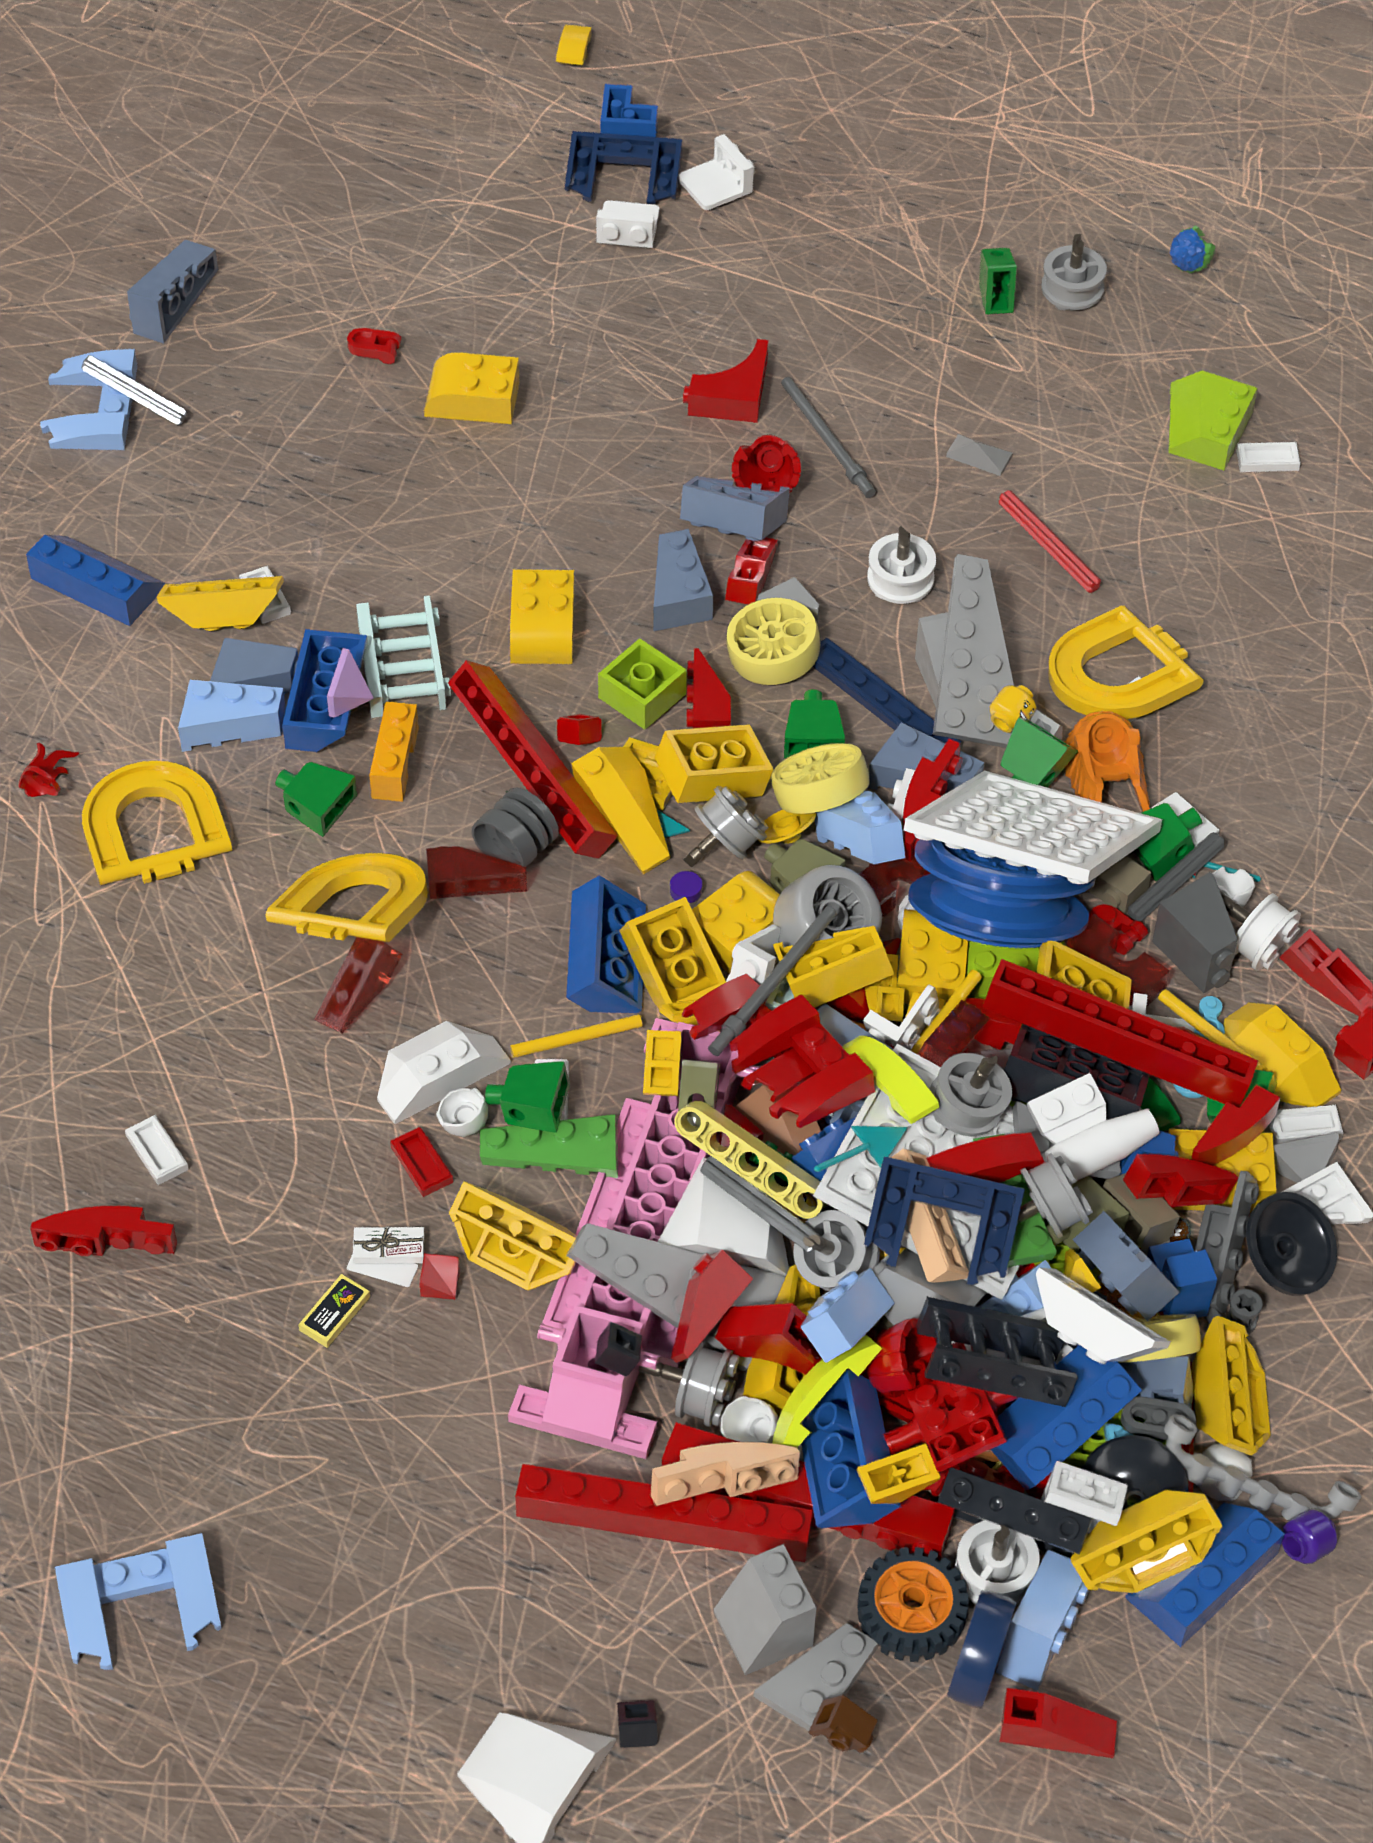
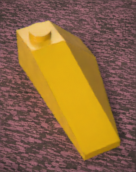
[571,747,670,874]
[743,1265,820,1417]

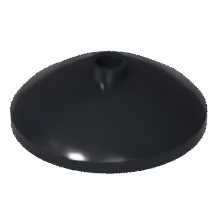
[1246,1192,1337,1296]
[1081,1435,1188,1510]

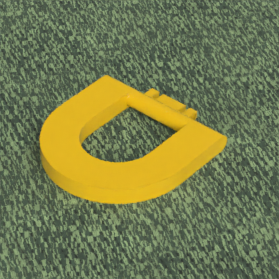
[1048,605,1204,719]
[82,761,233,886]
[266,853,428,942]

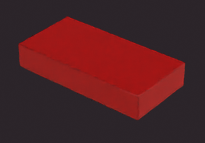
[390,1127,453,1197]

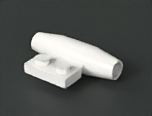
[1027,1073,1160,1188]

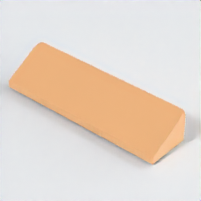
[890,1148,968,1283]

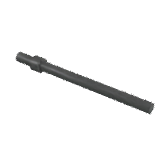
[781,377,876,498]
[708,906,837,1056]

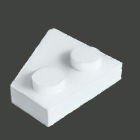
[1282,1162,1373,1224]

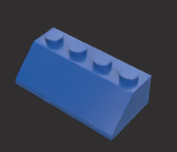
[26,535,165,626]
[282,629,367,752]
[566,875,646,1013]
[990,1345,1142,1491]
[801,1369,901,1528]
[1125,1503,1284,1647]

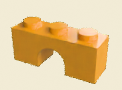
[369,701,419,802]

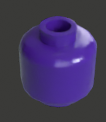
[1282,1510,1337,1564]

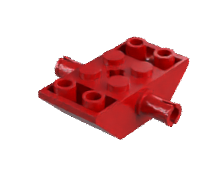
[883,1342,1019,1473]

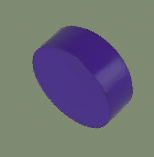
[670,871,702,903]

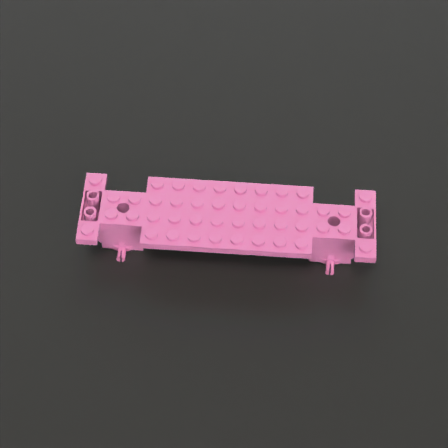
[508,1018,760,1459]

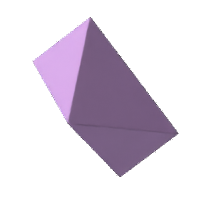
[327,648,374,717]

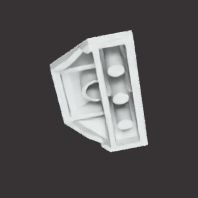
[377,1021,511,1124]
[1036,1268,1170,1364]

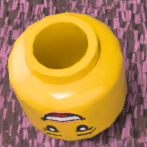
[989,685,1036,733]

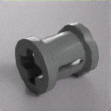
[1226,1289,1262,1334]

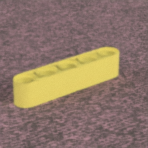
[675,1101,827,1219]

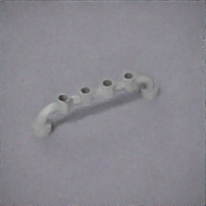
[1164,1414,1361,1521]

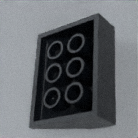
[1004,1024,1150,1120]

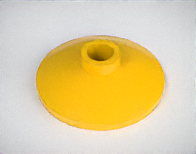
[758,810,816,844]

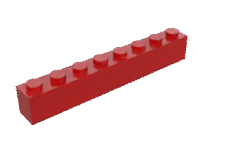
[448,660,618,859]
[982,959,1258,1108]
[661,1422,955,1560]
[515,1464,813,1563]

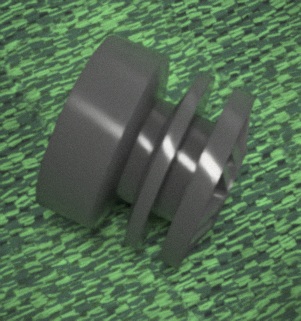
[472,787,559,875]

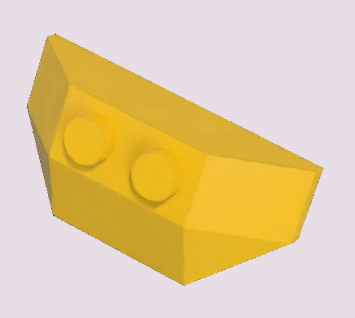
[157,576,284,631]
[1223,1002,1341,1107]
[449,1181,577,1291]
[1192,1315,1271,1456]
[1070,1490,1222,1593]

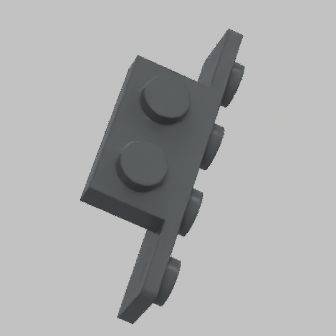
[1194,1170,1259,1313]

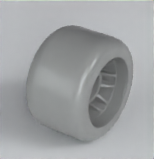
[773,865,882,947]

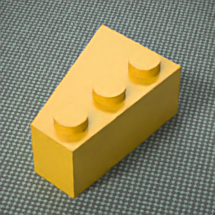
[773,926,894,1008]

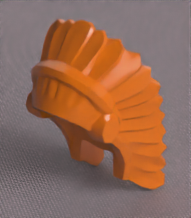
[1064,711,1150,812]

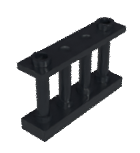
[916,1296,1077,1407]
[938,1467,1092,1559]

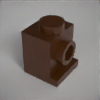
[808,1695,878,1753]

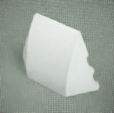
[657,1158,789,1277]
[458,1712,616,1843]

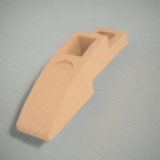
[651,1442,800,1506]

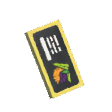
[298,1274,370,1348]

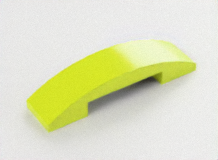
[842,1036,940,1124]
[772,1335,882,1448]

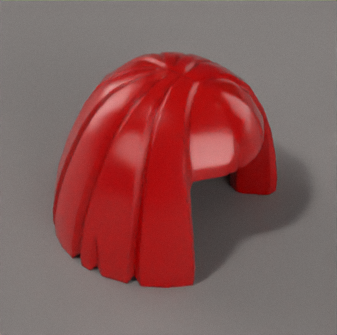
[731,434,801,493]
[867,1318,937,1398]

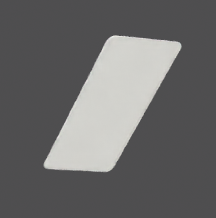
[347,1254,418,1287]

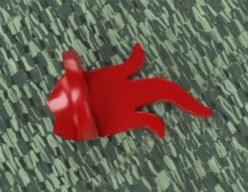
[18,743,79,797]

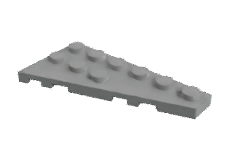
[933,554,1014,748]
[566,1223,785,1371]

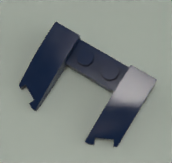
[564,131,682,205]
[864,1157,1024,1285]

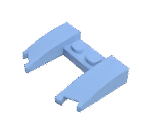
[40,349,137,450]
[55,1533,222,1670]

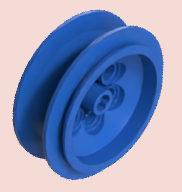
[908,839,1096,948]

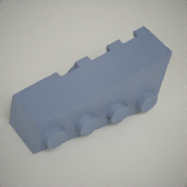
[127,239,218,344]

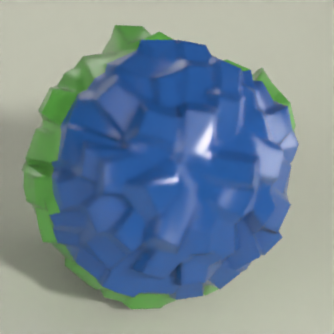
[1170,225,1215,273]

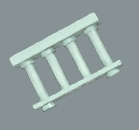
[356,596,451,718]

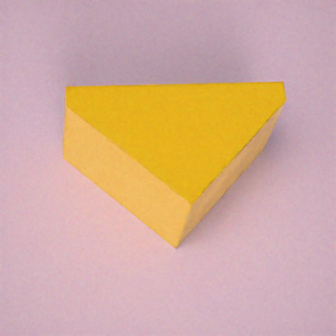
[857,1444,941,1504]

